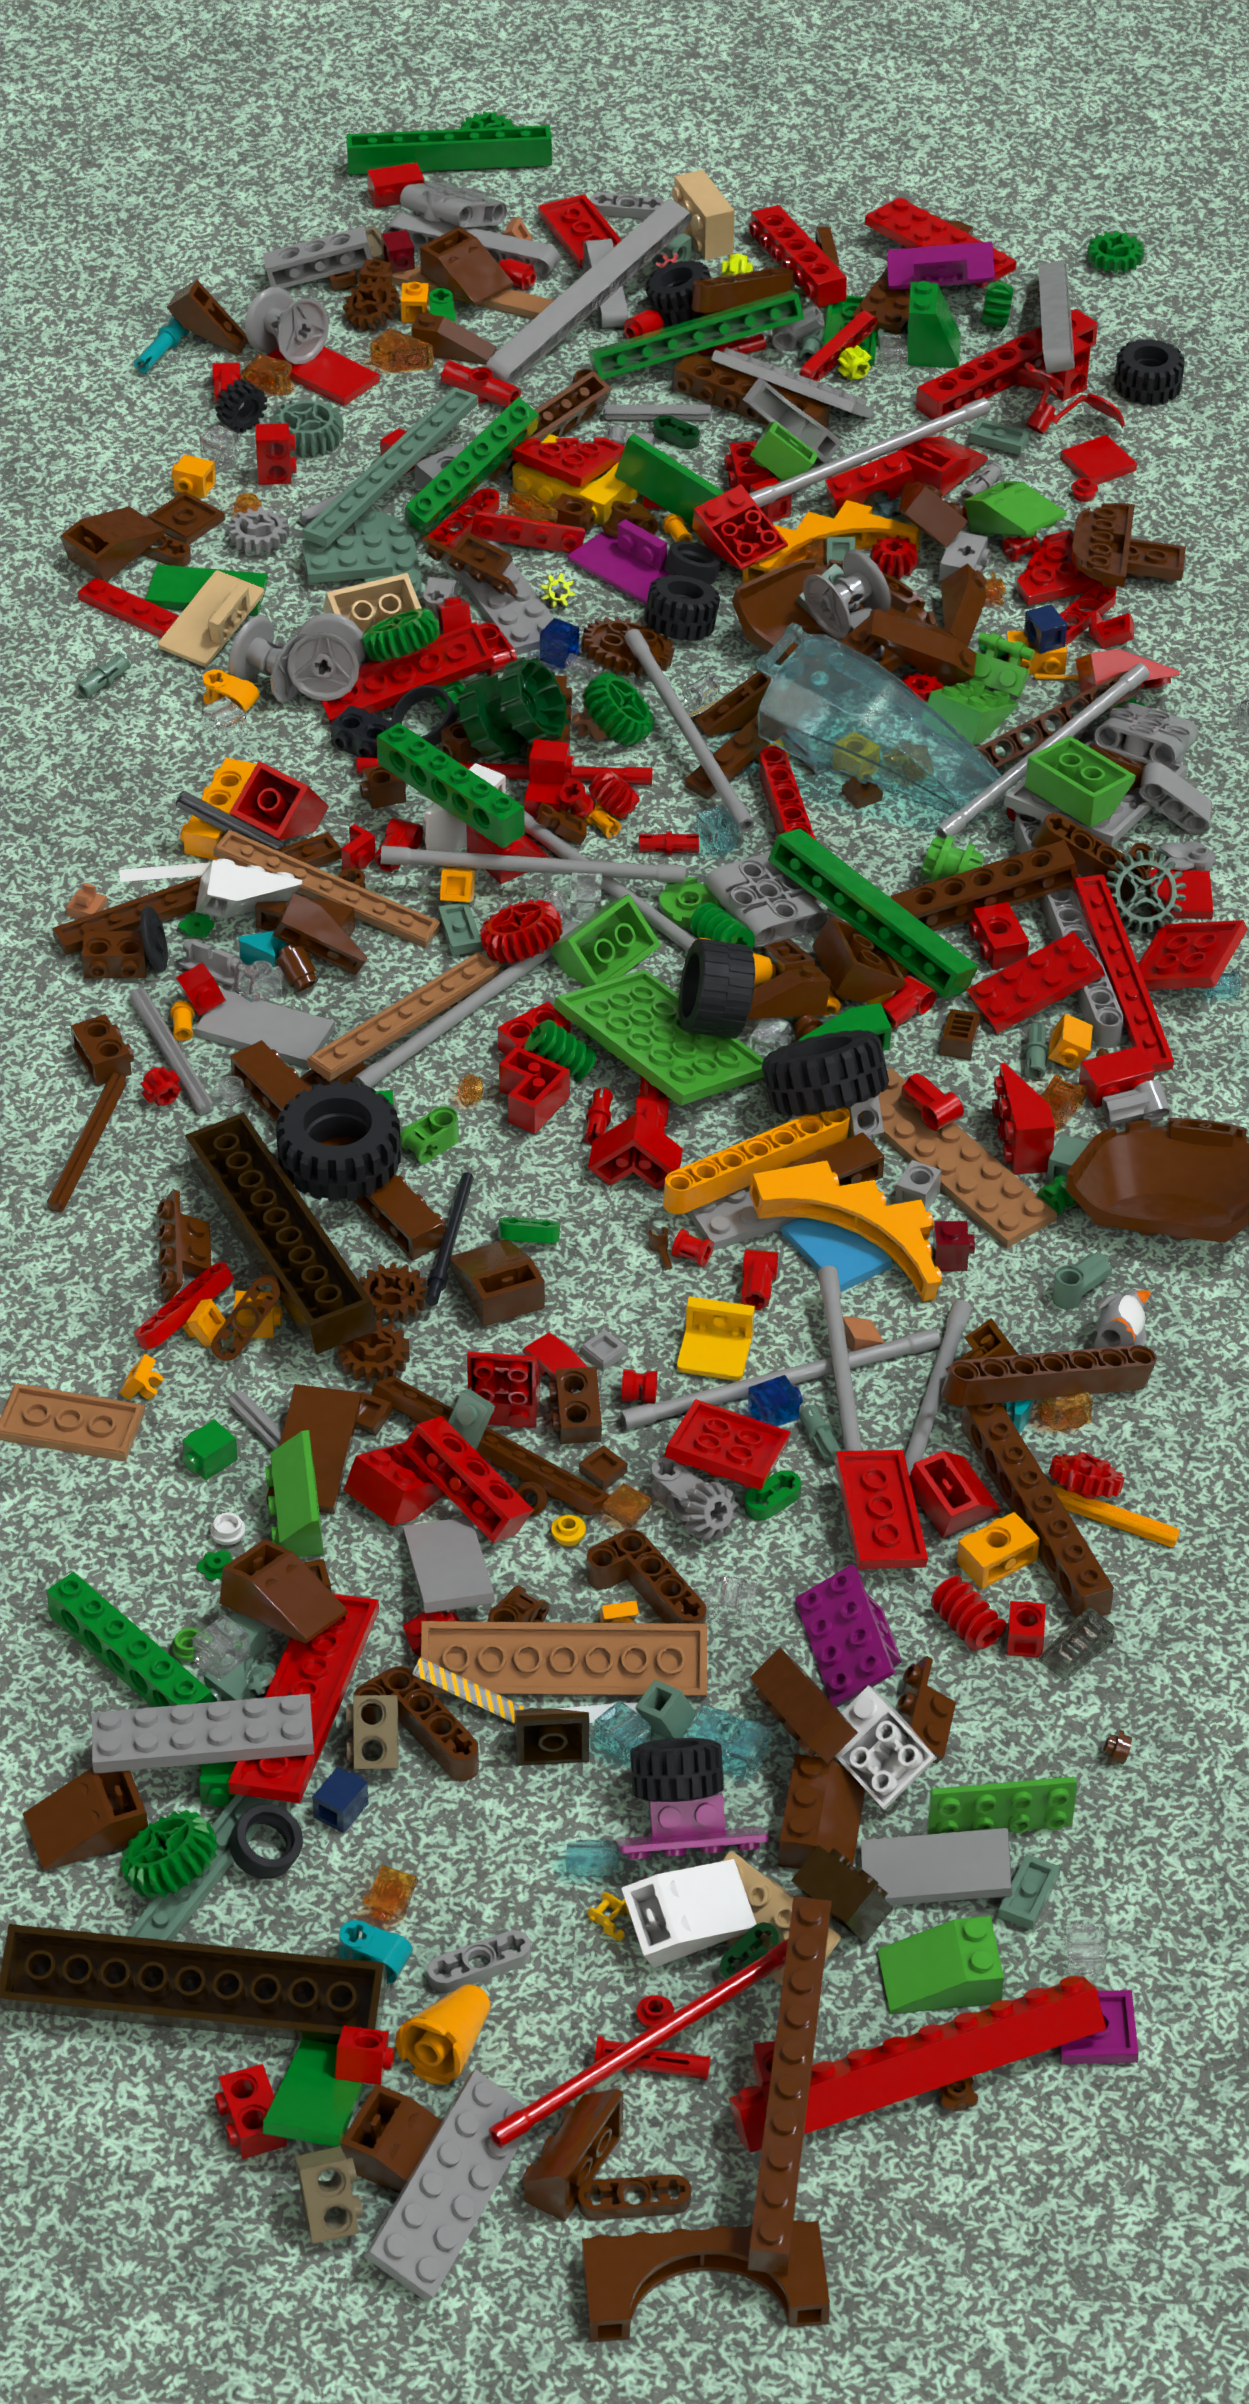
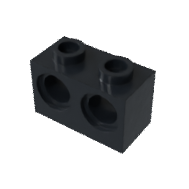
[330,705,396,758]

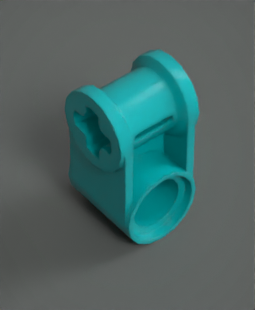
[338,1920,413,1984]

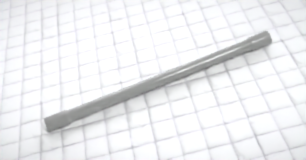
[749,397,991,508]
[624,629,755,833]
[935,663,1150,839]
[524,811,695,952]
[381,846,686,884]
[353,921,578,1088]
[818,1266,862,1451]
[905,1300,972,1476]
[620,1328,941,1430]

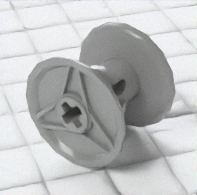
[245,287,329,364]
[803,550,891,639]
[287,613,366,701]
[228,614,306,702]

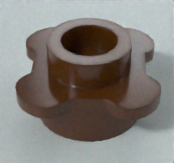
[937,2076,979,2111]

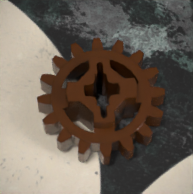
[343,277,401,331]
[359,1263,428,1324]
[337,1320,410,1384]

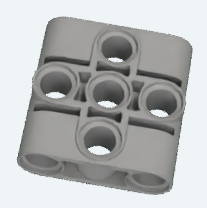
[400,182,507,228]
[1094,703,1199,767]
[705,852,827,947]

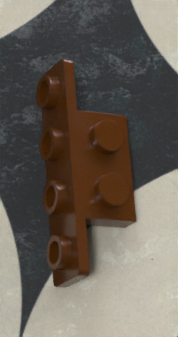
[421,532,518,597]
[156,1189,212,1303]
[896,1656,956,1763]

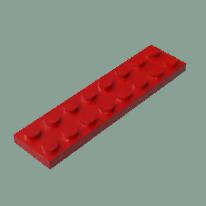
[228,1593,379,1804]

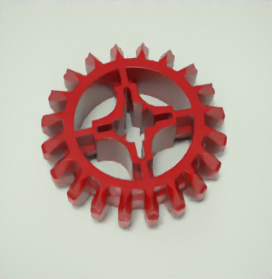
[480,899,563,964]

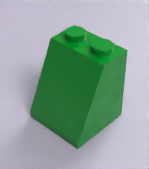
[906,281,961,368]

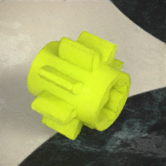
[721,254,753,276]
[838,345,871,381]
[539,573,575,608]

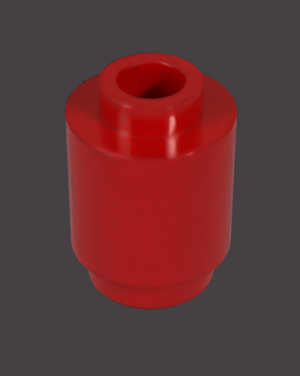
[498,258,537,291]
[624,310,663,339]

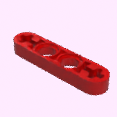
[799,310,878,382]
[428,488,500,549]
[1060,583,1117,646]
[134,1262,234,1350]

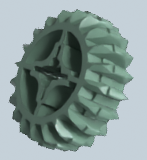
[270,398,344,458]
[1106,850,1186,933]

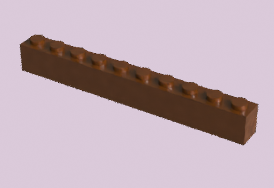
[230,1040,446,1261]
[748,1896,832,2275]

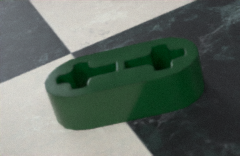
[653,415,700,450]
[720,1922,784,1979]

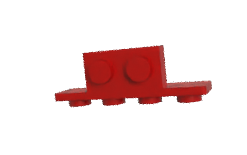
[471,511,585,553]

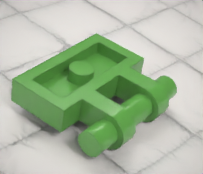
[970,632,1035,697]

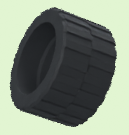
[678,939,755,1039]

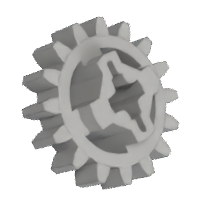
[228,507,290,555]

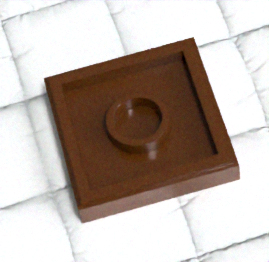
[147,491,225,545]

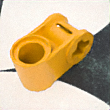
[203,669,260,718]

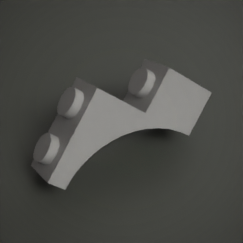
[742,378,843,464]

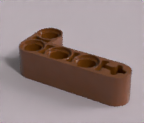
[1032,813,1156,901]
[587,1529,706,1624]
[354,1666,479,1781]

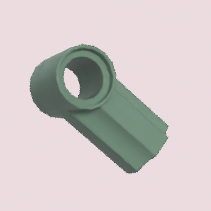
[1052,1251,1112,1309]

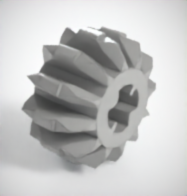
[679,1482,739,1540]

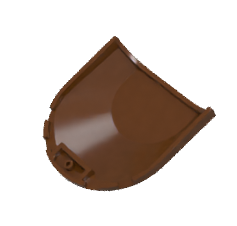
[732,559,936,695]
[1066,1118,1249,1243]

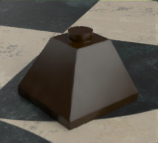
[514,1708,589,1766]

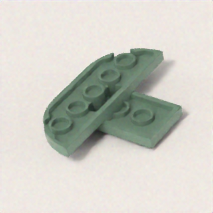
[302,508,422,598]

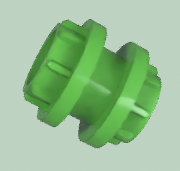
[921,835,984,883]

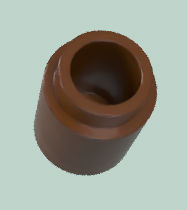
[276,944,318,992]

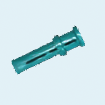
[134,316,190,374]

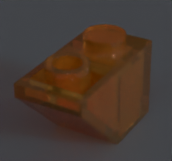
[370,328,433,373]

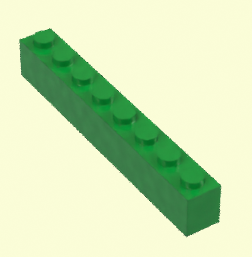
[346,125,552,175]
[588,290,804,380]
[768,828,979,999]

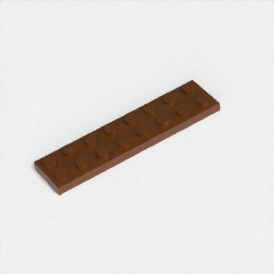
[851,215,973,335]

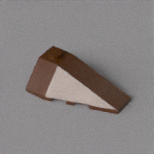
[867,610,977,687]

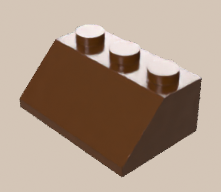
[812,916,906,1003]
[778,1754,866,1869]
[522,2089,624,2222]

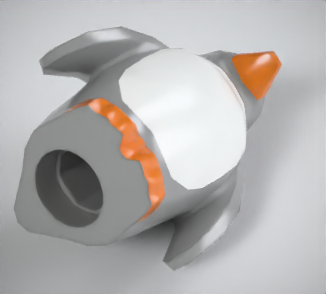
[1094,1289,1151,1348]

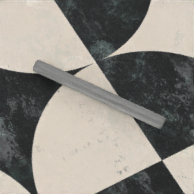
[130,987,213,1116]

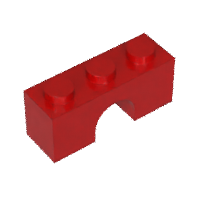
[825,450,914,515]

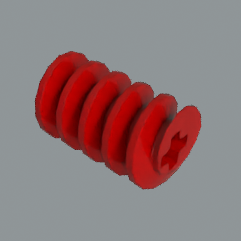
[931,1575,1007,1651]

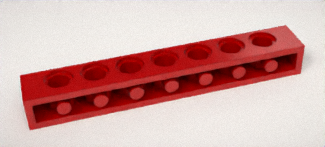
[916,309,1098,420]

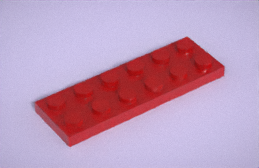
[864,197,1017,289]
[320,622,496,724]

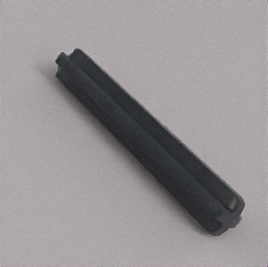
[175,791,286,850]

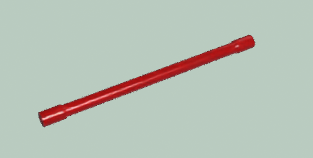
[356,757,653,785]
[489,1938,788,2148]

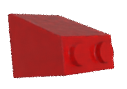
[229,761,329,840]

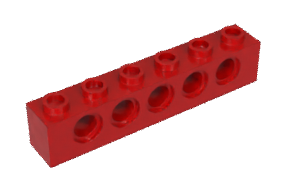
[749,205,847,307]

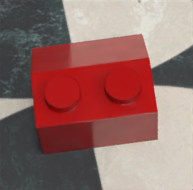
[466,825,550,884]

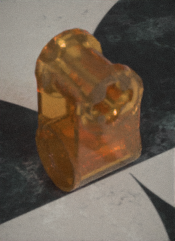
[241,354,294,396]
[1040,1075,1087,1132]

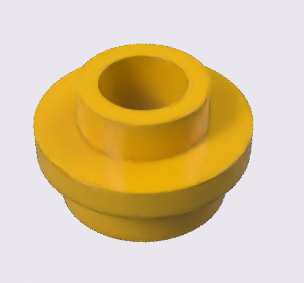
[551,1515,586,1547]

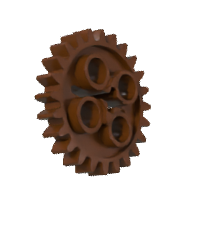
[580,617,675,677]

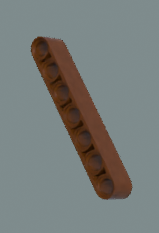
[959,671,1141,781]
[941,1345,1157,1406]

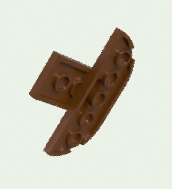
[1071,503,1186,588]

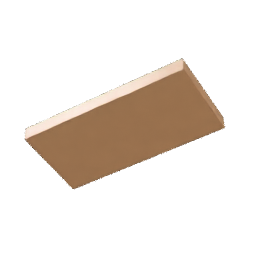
[0,1383,145,1462]

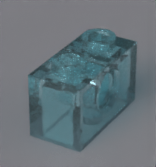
[686,1705,770,1781]

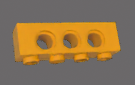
[180,757,257,861]

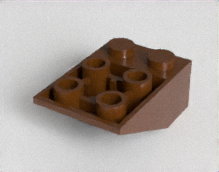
[420,226,513,307]
[898,481,968,548]
[60,506,166,582]
[449,1240,545,1327]
[219,1539,348,1644]
[22,1768,148,1872]
[340,2084,442,2193]

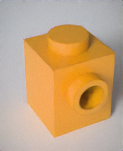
[401,282,429,323]
[171,454,216,499]

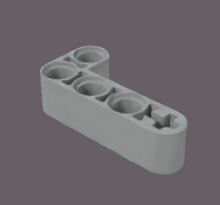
[582,239,628,329]

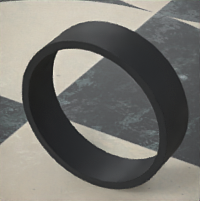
[391,685,457,746]

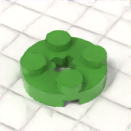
[659,877,720,929]

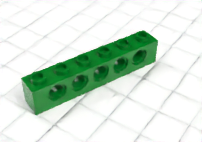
[404,397,539,536]
[377,723,525,849]
[46,1572,213,1707]

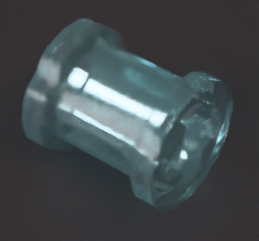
[1205,969,1241,998]

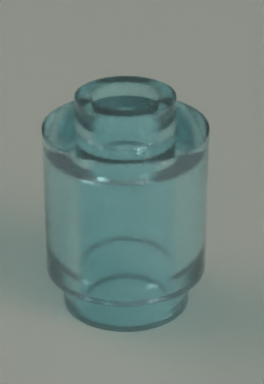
[566,1840,619,1877]

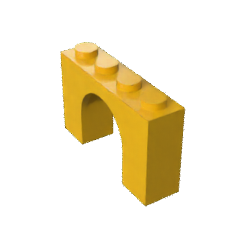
[512,434,641,526]

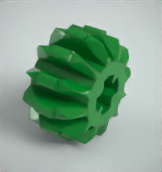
[981,281,1013,328]

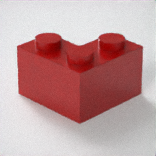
[524,739,574,821]
[499,1046,570,1134]
[588,1113,683,1189]

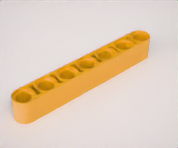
[663,1107,850,1215]

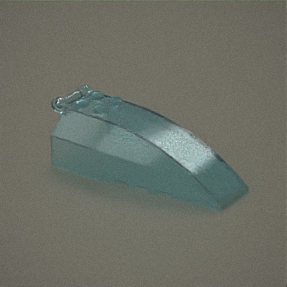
[755,623,1002,823]

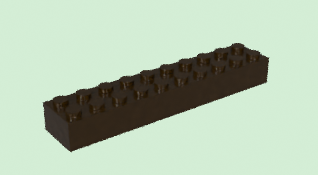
[185,1112,377,1355]
[0,1924,388,2045]

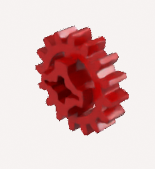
[1048,1452,1125,1500]

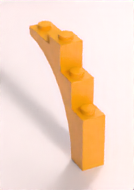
[742,500,920,583]
[749,1160,942,1302]

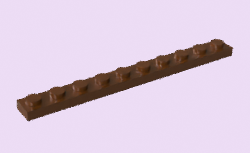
[684,608,887,800]
[53,832,341,955]

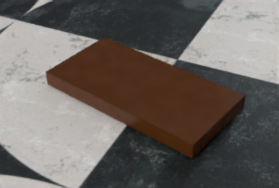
[266,1384,362,1514]

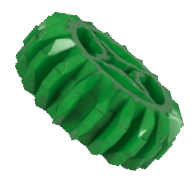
[361,608,440,662]
[582,672,654,747]
[119,1810,219,1899]

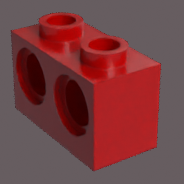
[1046,334,1091,401]
[255,423,297,485]
[724,441,770,494]
[498,1001,571,1058]
[214,2064,287,2160]

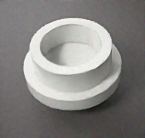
[210,1512,245,1545]

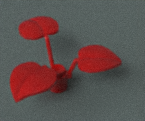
[1016,362,1125,435]

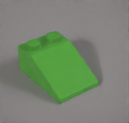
[877,1916,1004,2014]

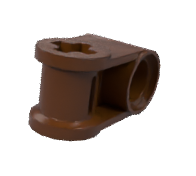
[602,501,659,538]
[488,1585,550,1622]

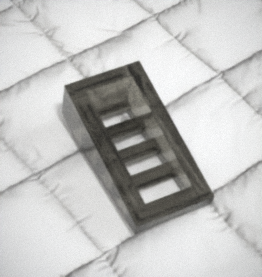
[1039,1608,1115,1681]

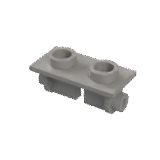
[179,939,248,986]

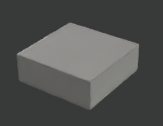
[581,1329,628,1371]

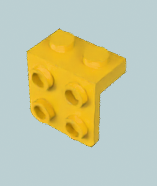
[677,1296,755,1381]

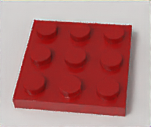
[1138,920,1248,991]
[664,1399,791,1490]

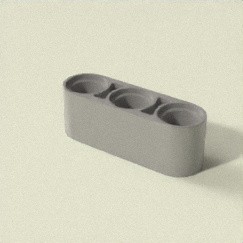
[1139,762,1212,834]

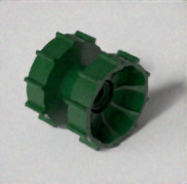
[457,657,569,762]

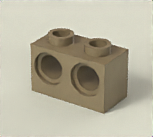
[346,1695,399,1770]
[294,2146,363,2244]

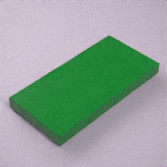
[823,296,878,366]
[614,433,725,526]
[145,564,268,616]
[263,2039,367,2147]

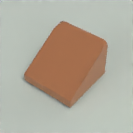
[843,1316,885,1351]

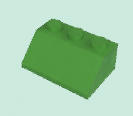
[1025,736,1136,828]
[549,894,662,987]
[265,1430,324,1557]

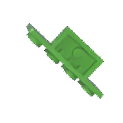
[927,1777,1077,1835]

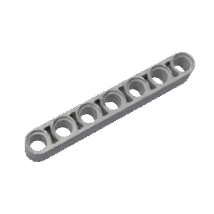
[384,212,560,279]

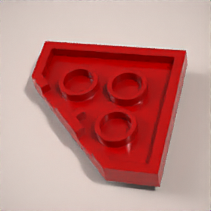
[512,438,625,488]
[1016,530,1101,605]

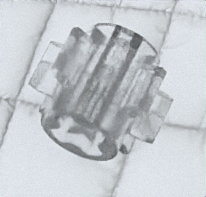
[1228,700,1249,736]

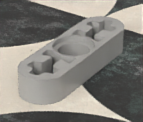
[590,193,664,219]
[427,1930,531,1993]

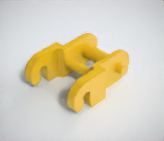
[587,1892,630,1941]

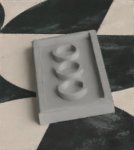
[195,989,335,1069]
[403,1517,495,1613]
[861,1828,1012,1906]

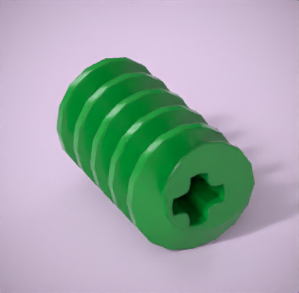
[690,902,755,950]
[524,1020,596,1083]

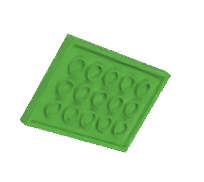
[553,969,764,1106]

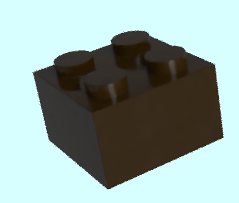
[791,1845,893,1943]

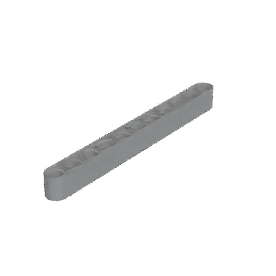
[485,199,692,384]
[1038,260,1075,374]
[1014,813,1123,1048]

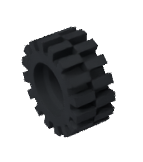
[215,379,268,433]

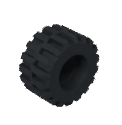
[645,260,711,325]
[1114,339,1185,405]
[644,575,720,640]
[630,1738,724,1802]

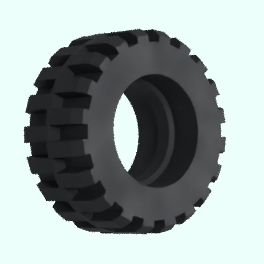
[762,1030,889,1116]
[276,1081,401,1202]

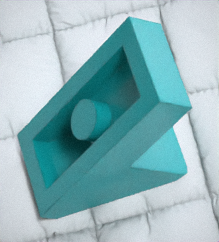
[238,931,290,978]

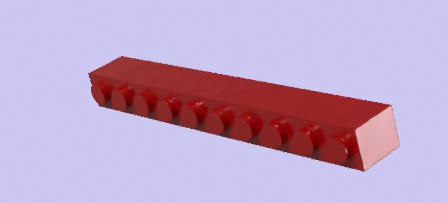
[728,1976,1106,2153]

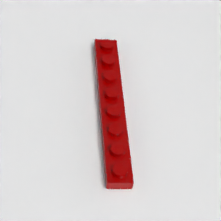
[1073,874,1175,1072]

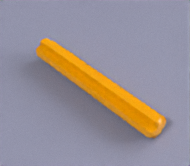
[1053,1485,1180,1547]

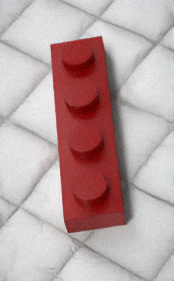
[78,577,179,638]

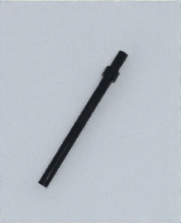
[425,1172,474,1306]

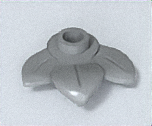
[1159,841,1216,871]

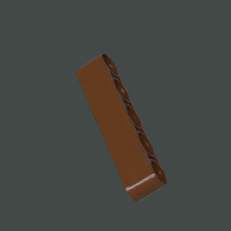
[691,268,794,313]

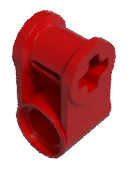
[478,623,517,676]

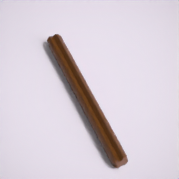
[47,1072,126,1212]

